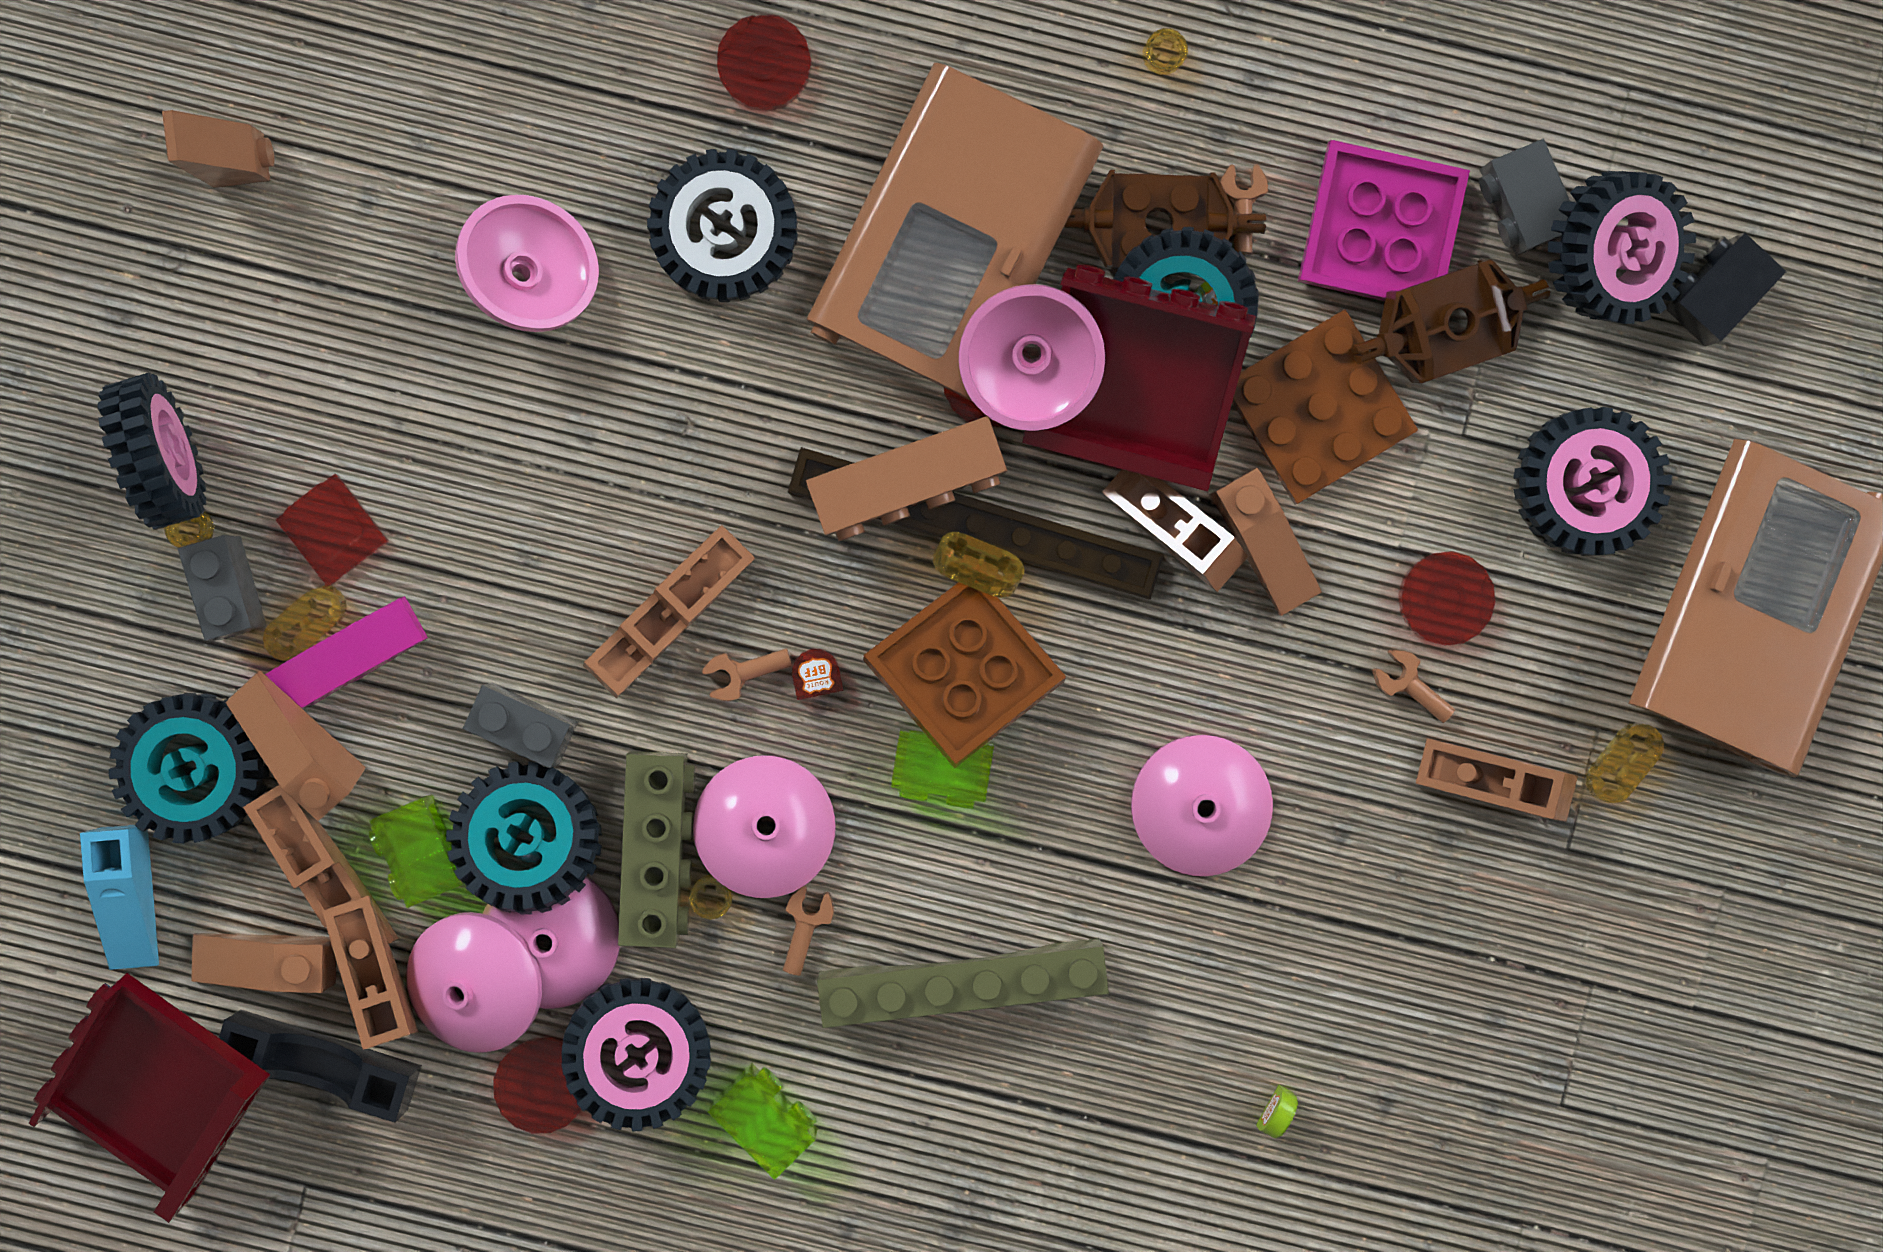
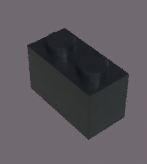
[1666,232,1787,347]

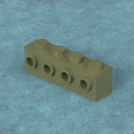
[618,751,695,948]

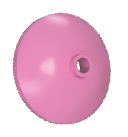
[455,195,599,332]
[959,284,1105,431]
[1131,735,1273,876]
[693,756,836,898]
[483,877,620,1009]
[406,912,542,1053]

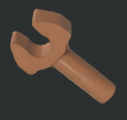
[1220,164,1268,255]
[702,648,793,701]
[1372,650,1455,723]
[783,885,834,976]

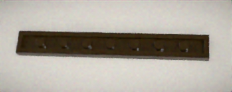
[788,447,1164,600]

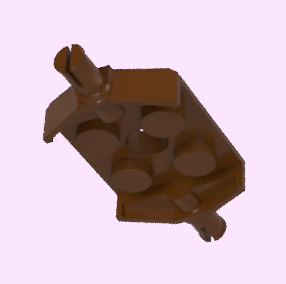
[1063,170,1266,269]
[1351,259,1550,384]

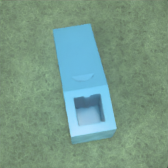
[80,825,159,970]

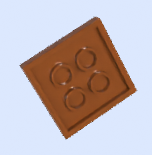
[1232,309,1418,505]
[863,570,1066,769]

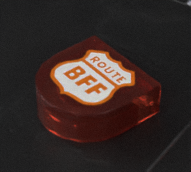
[792,649,844,700]

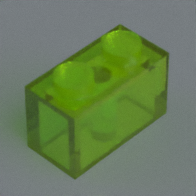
[891,728,994,809]
[369,794,464,908]
[708,1063,818,1180]

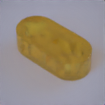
[933,532,1024,598]
[263,585,347,661]
[1586,723,1664,803]

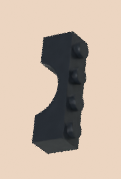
[219,1010,422,1123]

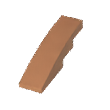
[583,525,755,699]
[243,785,399,944]

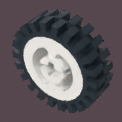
[647,149,798,302]

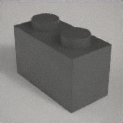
[1479,138,1570,256]
[177,535,267,641]
[462,683,578,768]

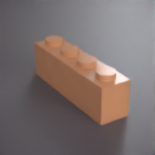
[806,416,1007,542]

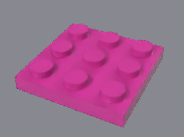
[1297,140,1470,301]

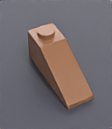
[162,110,274,188]
[1209,467,1322,616]
[1102,469,1248,592]
[225,670,366,821]
[1416,738,1578,822]
[322,896,419,1050]
[191,933,336,993]

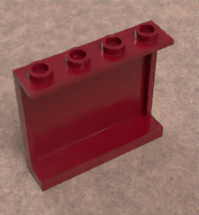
[1022,265,1256,492]
[28,973,270,1223]

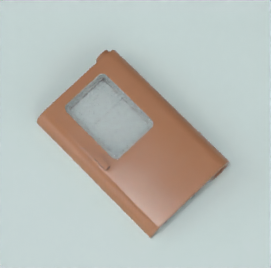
[806,63,1104,402]
[1628,439,1883,777]

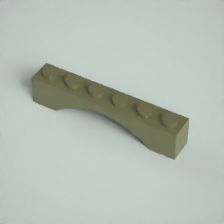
[817,938,1109,1028]

